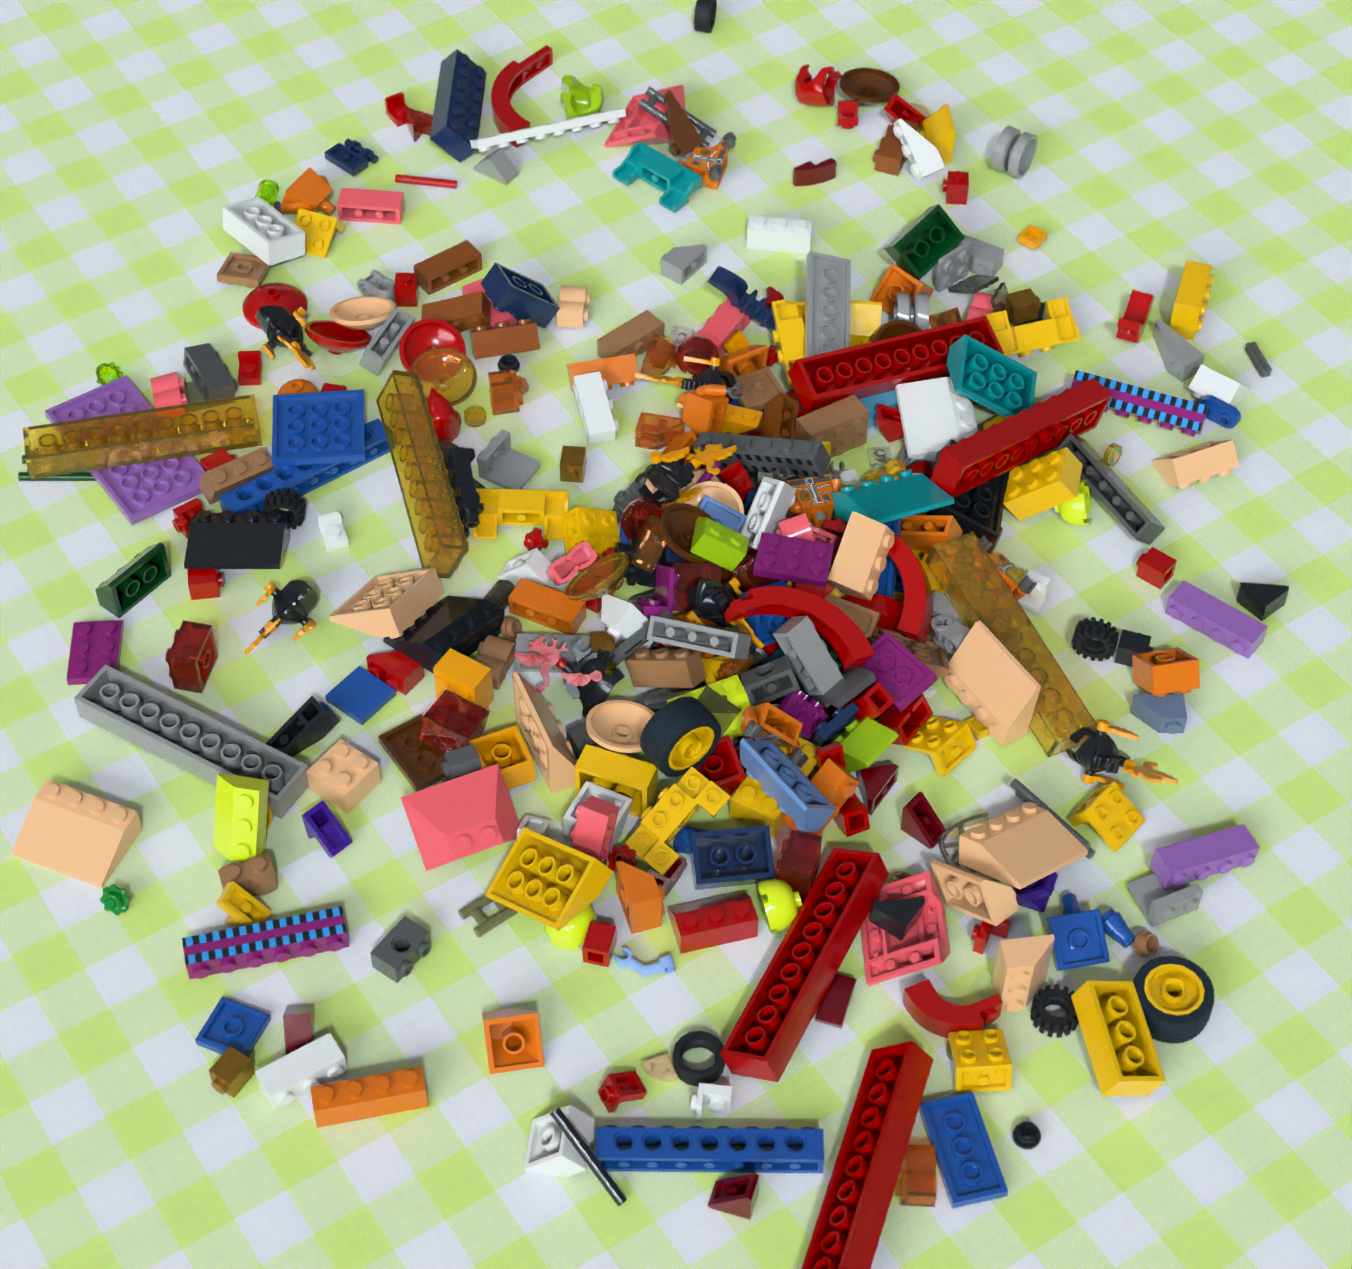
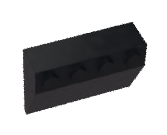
[926,439,1009,539]
[184,511,290,569]
[383,596,505,674]

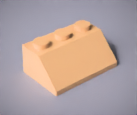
[1151,440,1240,489]
[828,511,895,601]
[930,860,1019,926]
[991,934,1055,1012]

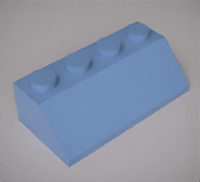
[740,738,836,832]

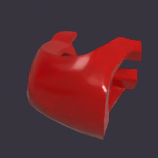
[795,64,842,107]
[413,388,461,446]

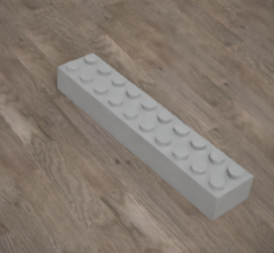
[74,664,309,819]

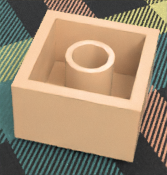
[306,739,381,814]

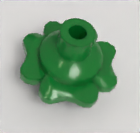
[100,884,131,915]

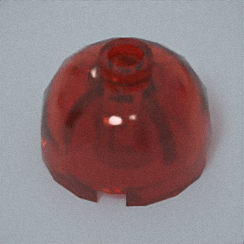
[674,335,720,379]
[621,497,665,543]

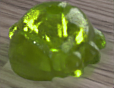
[96,362,123,386]

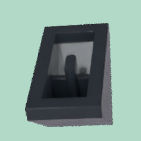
[1236,582,1289,621]
[869,897,925,941]

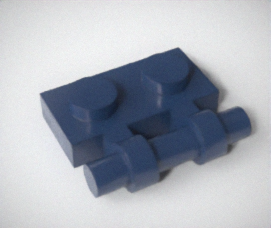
[324,139,378,176]
[810,702,859,747]

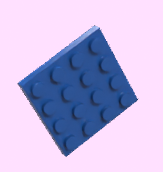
[272,389,366,467]

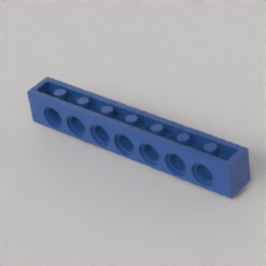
[219,418,394,513]
[595,1125,824,1173]

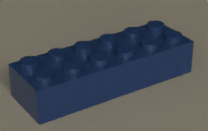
[430,49,487,162]

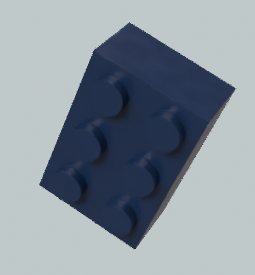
[481,262,560,329]
[689,825,775,890]

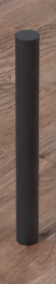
[550,1107,627,1206]

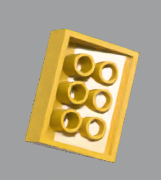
[485,827,613,931]

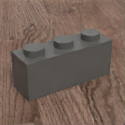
[183,343,237,406]

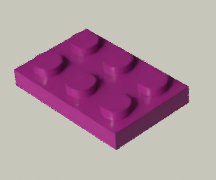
[753,532,834,587]
[66,620,124,685]
[857,631,938,712]

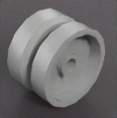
[991,126,1037,179]
[893,293,929,330]

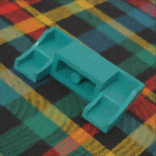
[613,141,702,213]

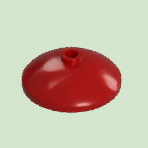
[242,282,308,329]
[399,319,466,384]
[305,320,371,355]

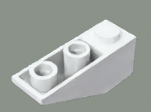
[893,118,945,180]

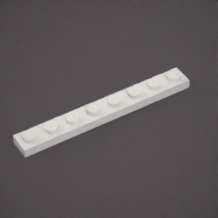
[470,108,626,152]

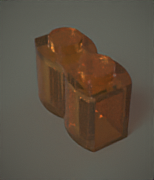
[488,369,523,415]
[894,1145,937,1207]

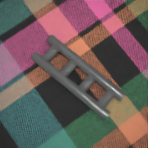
[638,86,717,148]
[1010,779,1095,859]

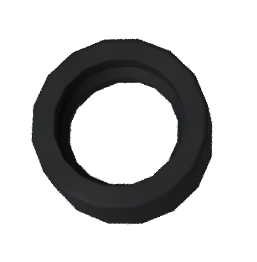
[694,0,717,33]
[673,1031,725,1087]

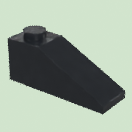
[266,696,341,757]

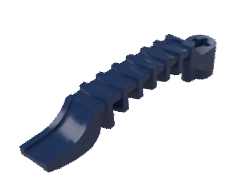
[707,266,805,333]

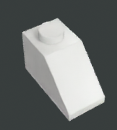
[498,548,552,586]

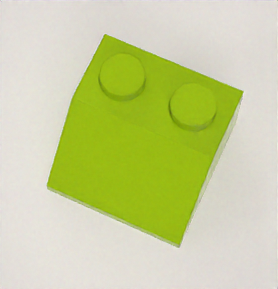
[690,516,749,572]
[828,717,899,773]

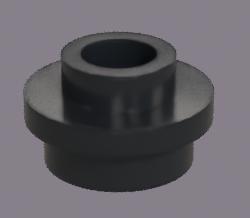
[498,354,520,375]
[1012,1121,1041,1150]

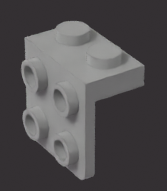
[935,238,972,292]
[477,429,540,489]
[1127,873,1203,927]

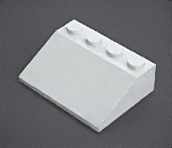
[895,377,978,462]

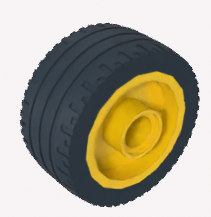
[640,696,722,777]
[1133,956,1214,1044]

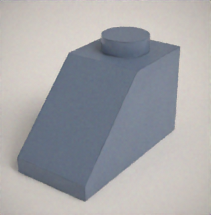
[1130,694,1187,734]

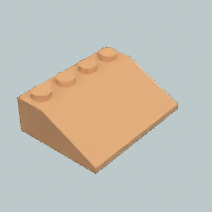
[329,568,444,639]
[944,620,1041,746]
[512,672,578,794]
[12,779,142,888]
[959,802,1088,889]

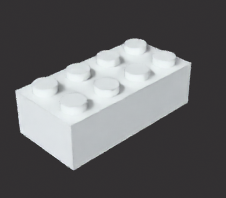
[223,196,305,265]

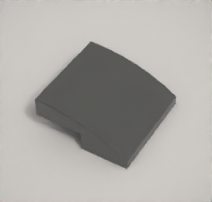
[811,666,876,709]

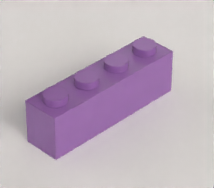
[1165,580,1268,659]
[1149,824,1260,889]

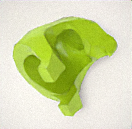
[560,75,604,119]

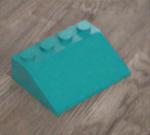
[947,334,1037,418]
[832,469,954,524]

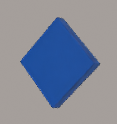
[325,666,396,725]
[1046,909,1110,971]
[195,996,271,1057]

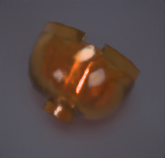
[640,331,679,376]

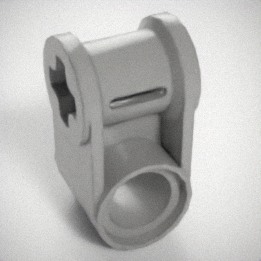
[357,270,396,303]
[931,615,971,656]

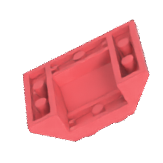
[604,85,686,148]
[400,764,520,871]
[861,871,951,986]

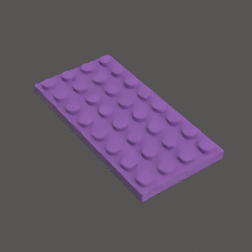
[45,375,206,525]

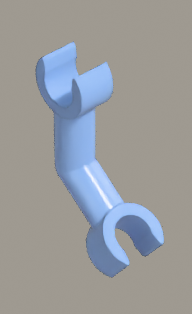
[615,947,676,976]

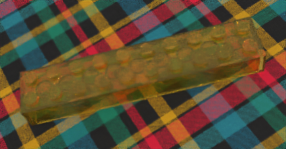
[376,370,469,579]
[23,394,262,479]
[925,532,1097,758]

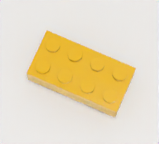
[730,737,821,839]
[1071,980,1166,1096]

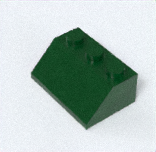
[884,204,965,280]
[95,542,171,618]

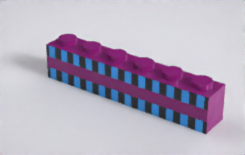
[1070,370,1208,437]
[182,906,349,979]

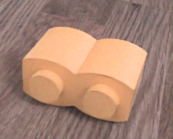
[557,285,591,328]

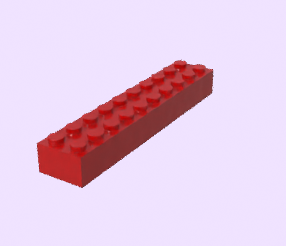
[787,316,1004,412]
[930,378,1113,498]
[720,848,889,1082]
[801,1041,934,1269]

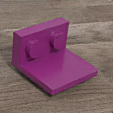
[631,564,677,616]
[778,690,829,740]

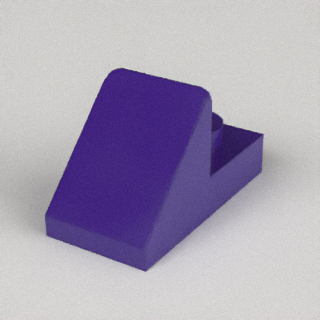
[301,800,353,858]
[1010,872,1058,912]

